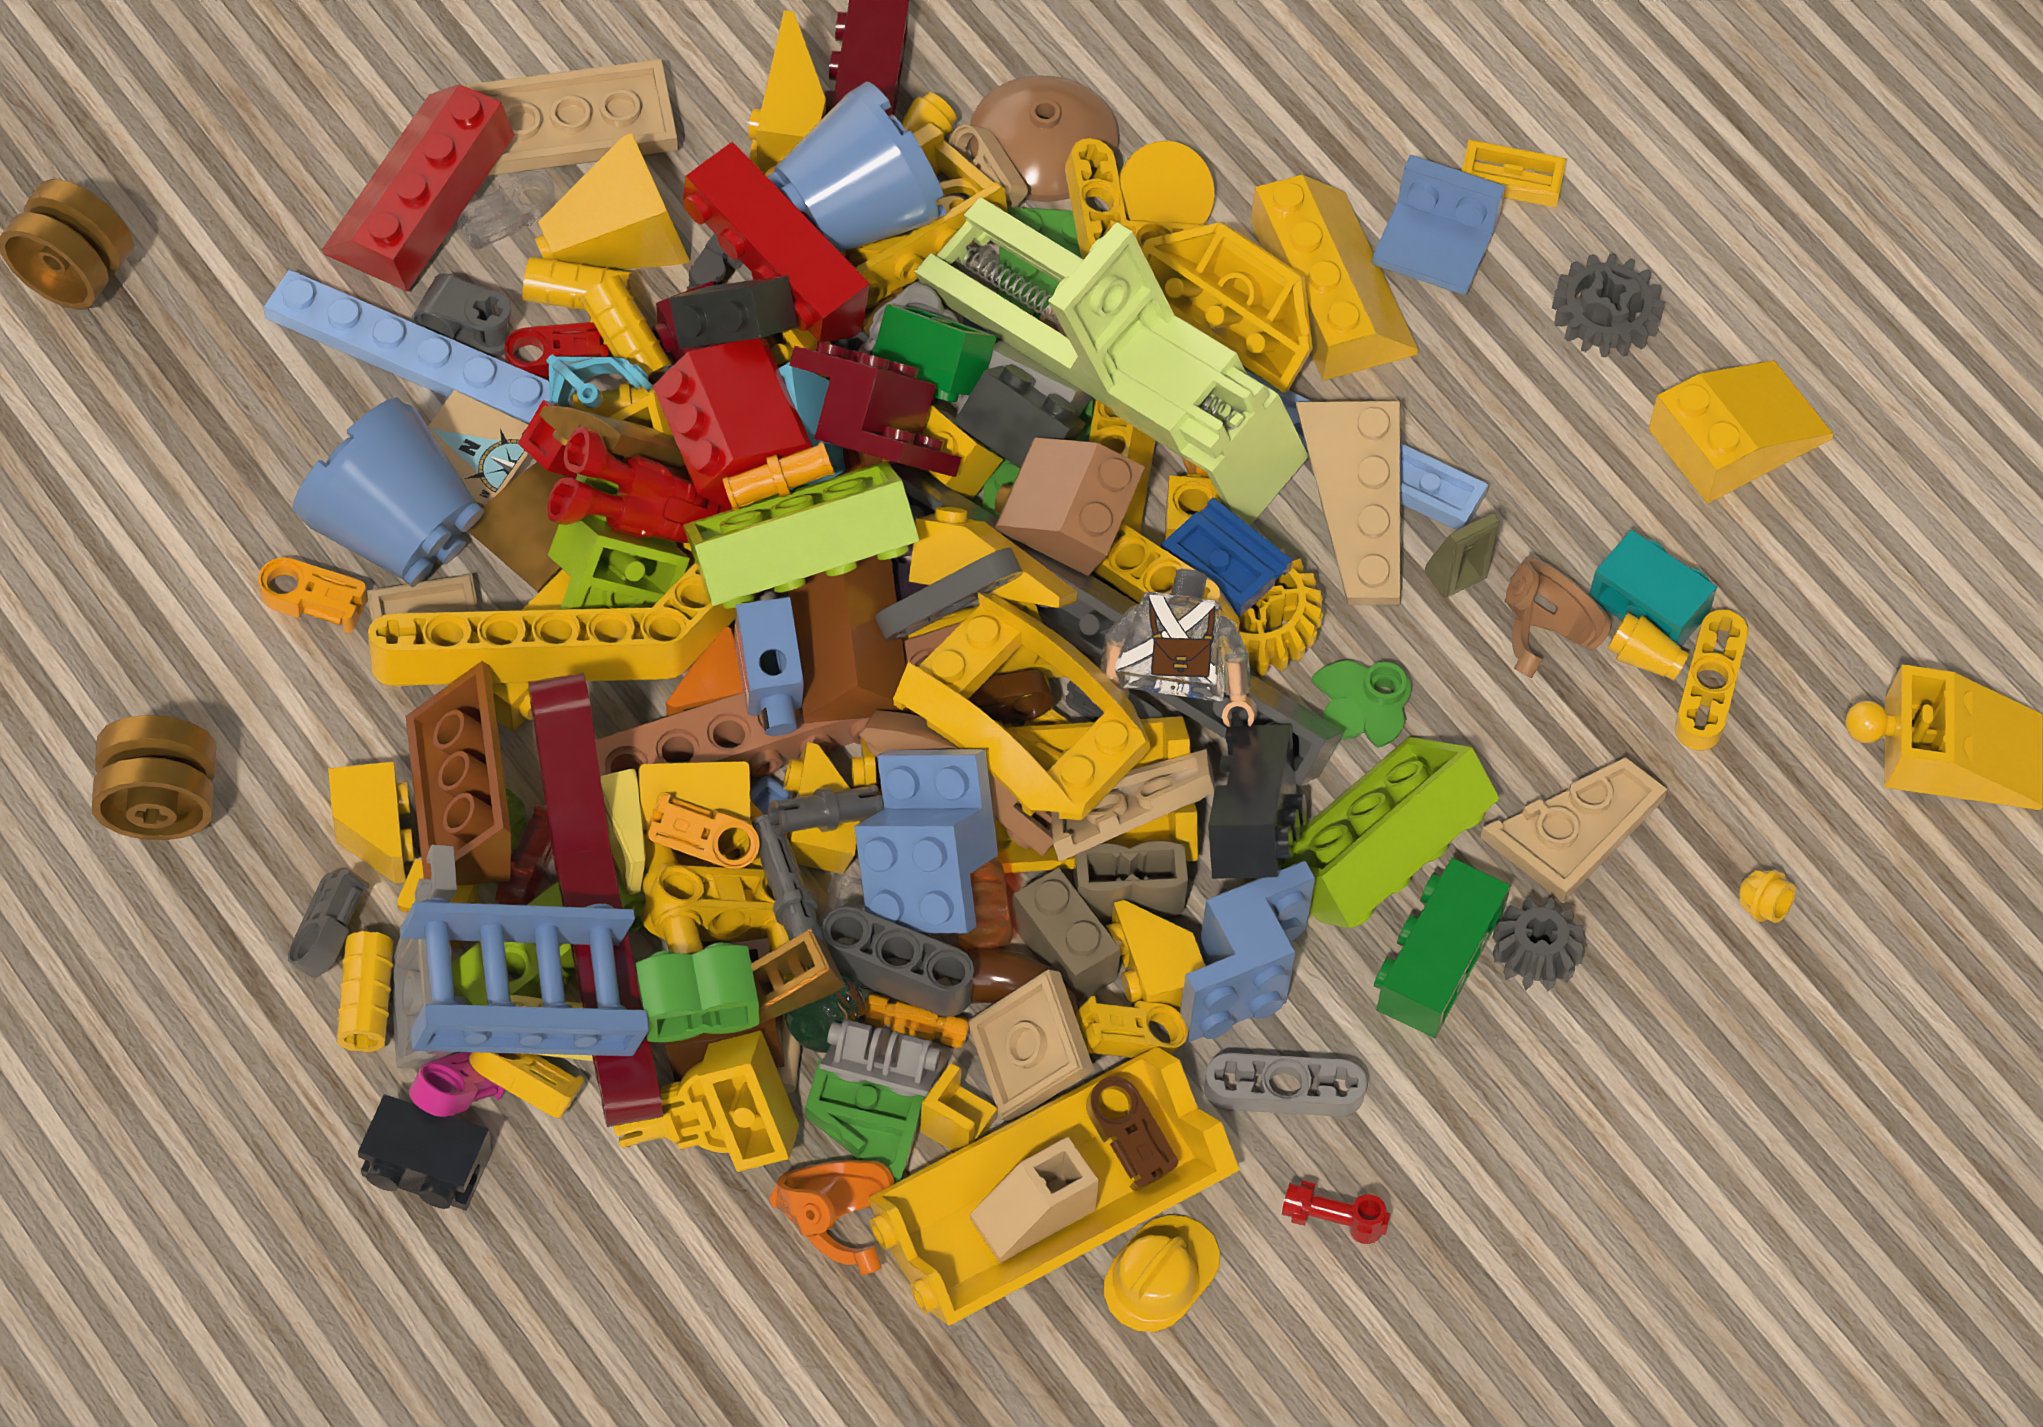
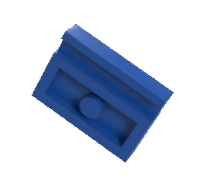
[1161,497,1292,617]

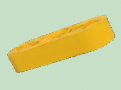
[1674,610,1748,751]

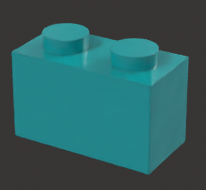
[1589,529,1718,647]

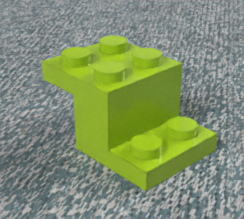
[548,474,690,610]

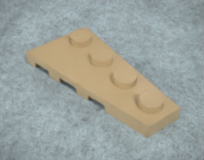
[1296,401,1400,605]

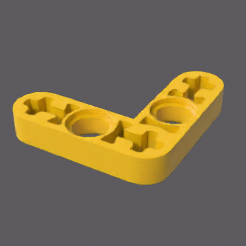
[1065,138,1205,259]

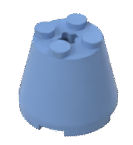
[766,82,947,252]
[292,397,484,587]

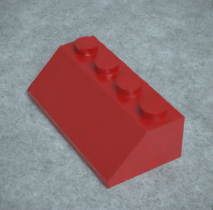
[321,84,515,292]
[683,141,870,342]

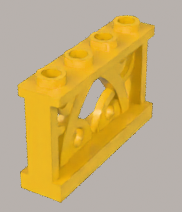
[840,123,1008,309]

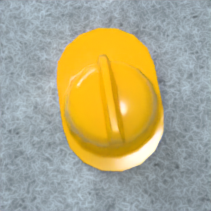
[1104,1215,1220,1332]

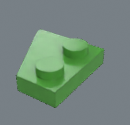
[805,1059,926,1184]

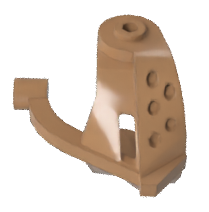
[1504,556,1611,679]

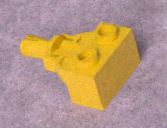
[613,1031,799,1172]

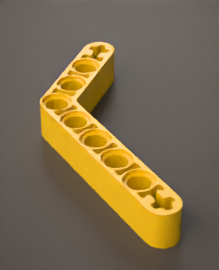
[1089,400,1240,648]
[368,562,761,686]

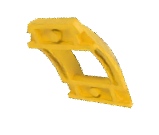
[893,592,1150,820]

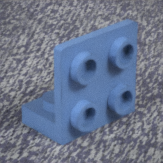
[1372,155,1506,295]

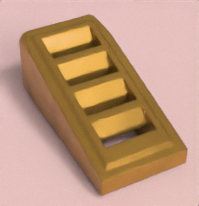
[738,928,845,1032]

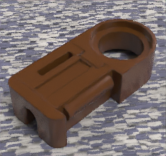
[968,670,1054,724]
[1086,1077,1178,1191]

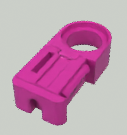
[409,1052,505,1117]

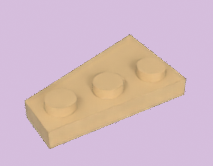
[1480,757,1667,903]

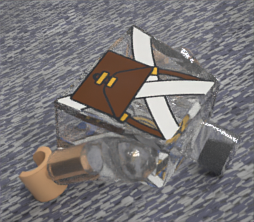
[1092,569,1257,727]

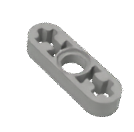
[1204,1053,1367,1116]

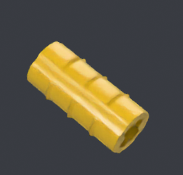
[522,256,632,311]
[579,275,672,387]
[337,931,394,1052]

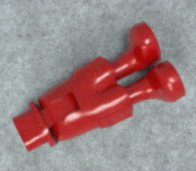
[547,426,729,543]

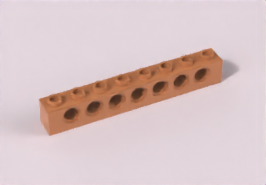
[595,622,962,781]

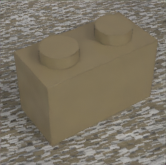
[1011,867,1121,1003]

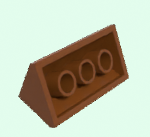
[788,555,911,723]
[405,661,511,886]

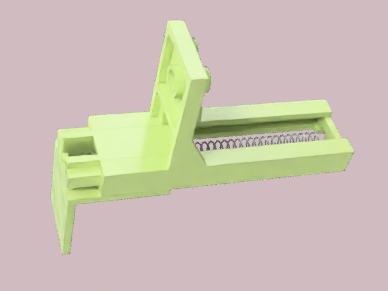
[915,197,1308,526]

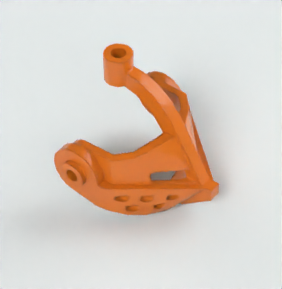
[769,1160,894,1275]

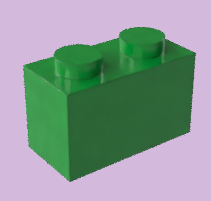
[872,304,997,402]

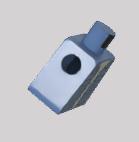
[734,597,803,736]

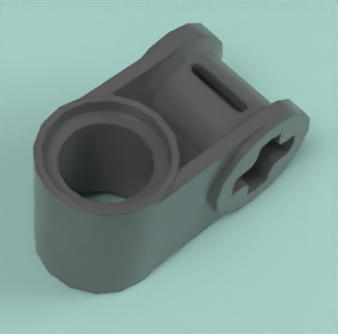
[412,273,514,357]

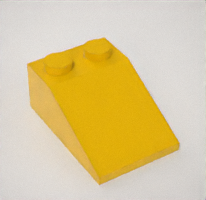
[1648,360,1834,504]

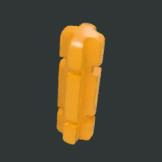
[861,993,969,1048]

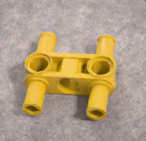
[641,833,811,980]

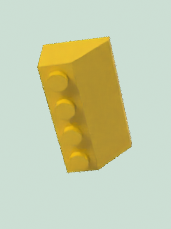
[1250,174,1418,381]

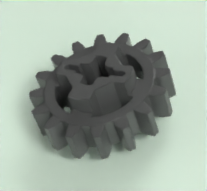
[1552,254,1665,358]

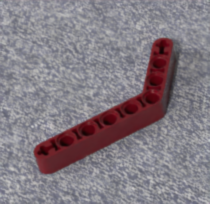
[528,673,663,1127]

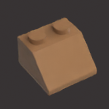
[994,437,1145,576]

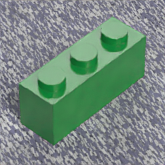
[1373,858,1511,1039]

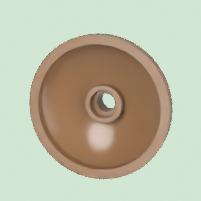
[969,75,1118,202]

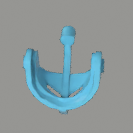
[546,354,653,409]

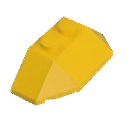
[1141,222,1313,393]

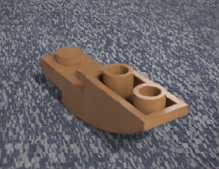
[859,710,1053,856]

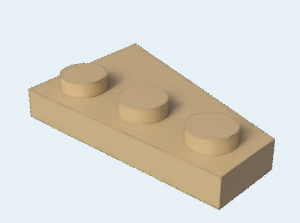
[1051,749,1215,862]

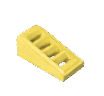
[600,769,646,895]

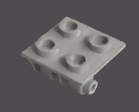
[819,1019,953,1097]

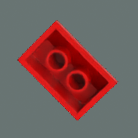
[653,338,813,510]

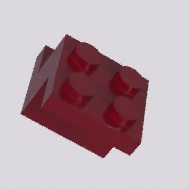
[789,341,962,477]

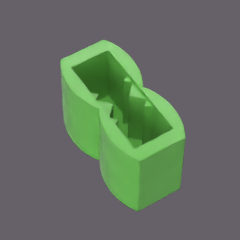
[636,943,760,1042]

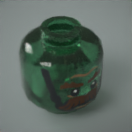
[784,974,867,1053]

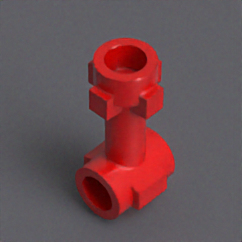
[1281,1180,1390,1244]

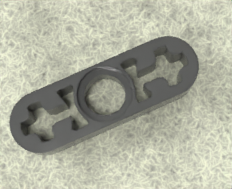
[874,547,1023,642]

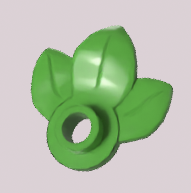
[1312,660,1411,748]

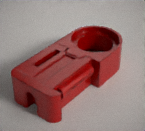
[505,322,609,379]

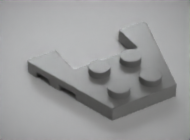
[391,845,466,1069]

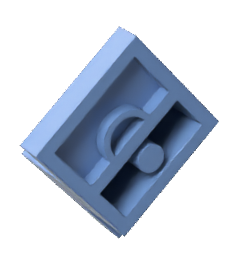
[855,749,998,933]
[1180,861,1315,1043]

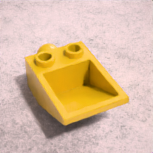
[748,10,826,176]
[1845,664,2043,810]

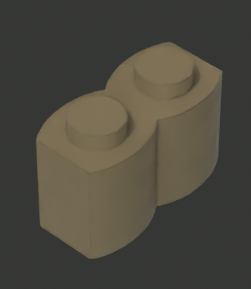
[1072,841,1188,922]

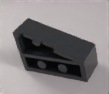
[1208,724,1307,879]

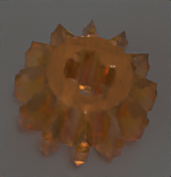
[957,858,1014,951]

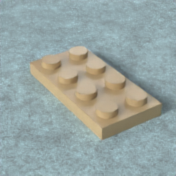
[463,59,678,176]

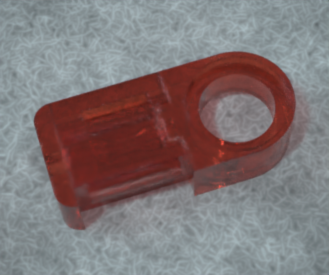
[495,804,553,905]

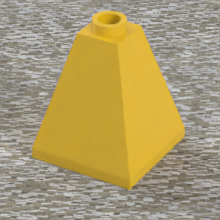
[534,133,690,270]

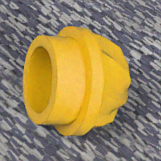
[1739,870,1796,923]

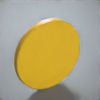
[1119,141,1214,225]

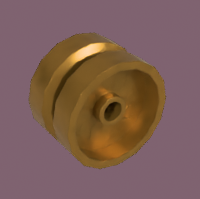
[0,179,134,310]
[92,715,216,840]

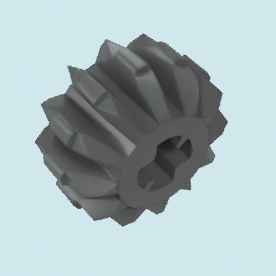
[1492,896,1585,991]

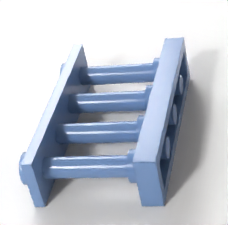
[400,898,649,1056]

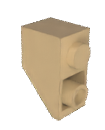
[970,1137,1099,1263]

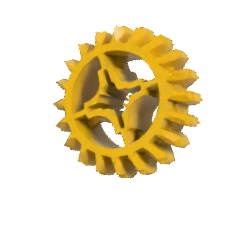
[1211,547,1323,678]

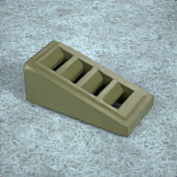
[1425,513,1500,598]

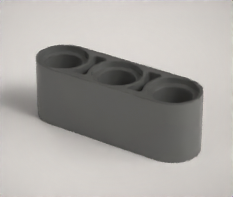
[822,907,974,1017]

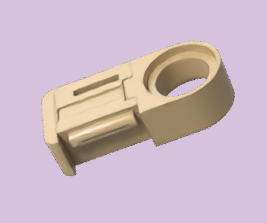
[948,125,1028,209]

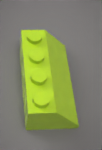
[683,461,920,609]
[1281,737,1500,929]

